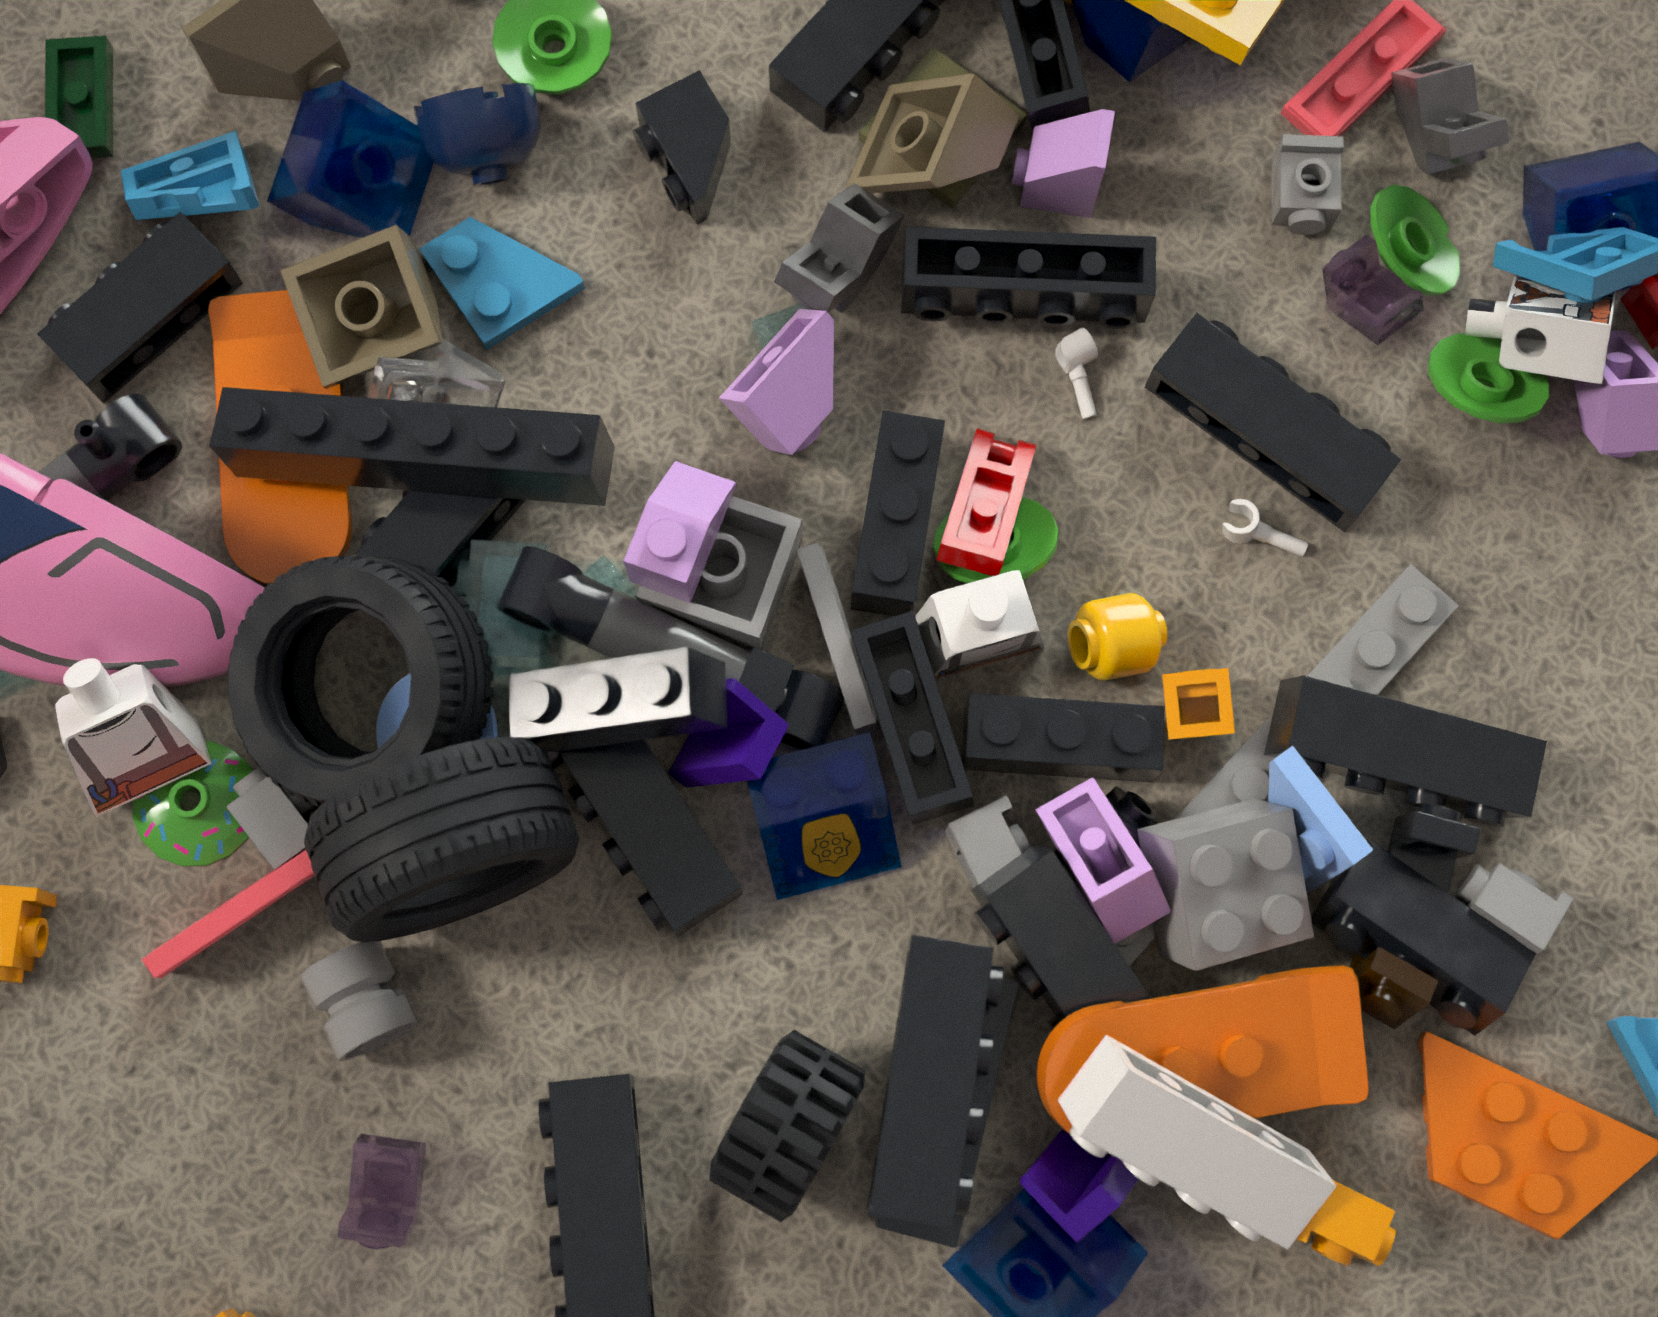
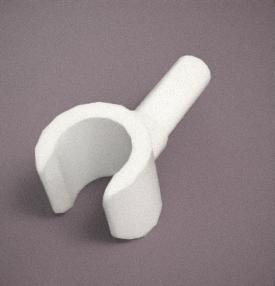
[1055,328,1098,420]
[1222,499,1308,557]

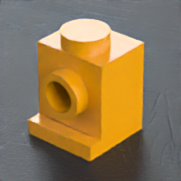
[1162,668,1235,739]
[0,885,57,984]
[1294,1180,1396,1267]

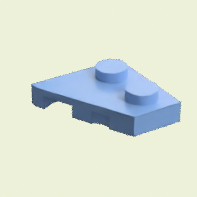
[1268,746,1373,894]

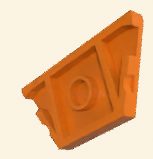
[1418,1031,1658,1239]

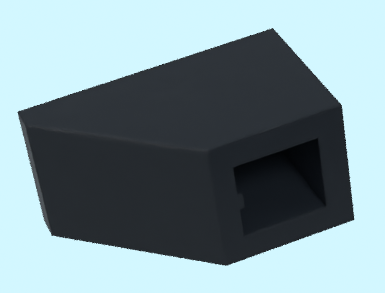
[633,70,731,224]

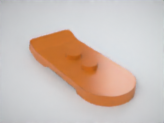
[208,290,352,586]
[1036,965,1369,1134]

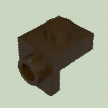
[1349,947,1438,1030]

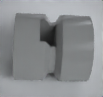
[300,941,419,1062]

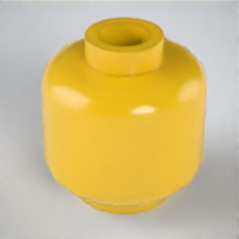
[1067,593,1167,681]

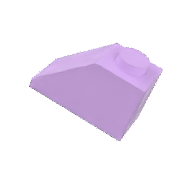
[1011,109,1115,218]
[719,309,834,455]
[1574,330,1658,458]
[623,461,736,603]
[1035,777,1171,944]

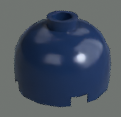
[414,83,540,186]

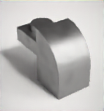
[1391,57,1509,175]
[774,183,905,313]

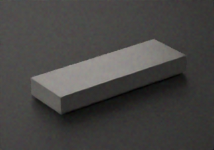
[797,543,881,739]

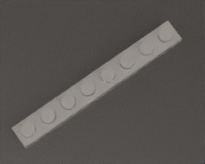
[1115,564,1459,966]

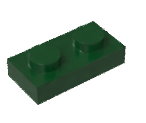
[45,35,113,158]

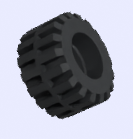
[709,1030,865,1222]

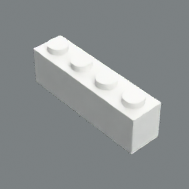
[1058,1035,1337,1250]

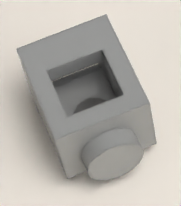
[1271,134,1344,235]
[226,767,315,870]
[945,795,1030,888]
[1456,863,1574,956]

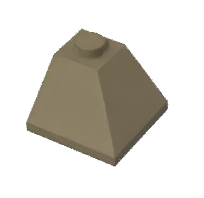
[182,0,351,101]
[846,73,1020,193]
[280,225,443,389]

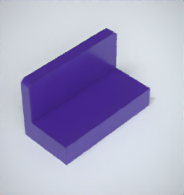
[668,678,789,788]
[1020,1128,1139,1243]

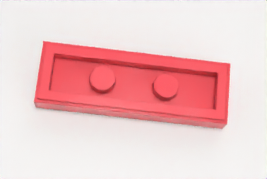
[1280,0,1446,136]
[141,848,315,979]

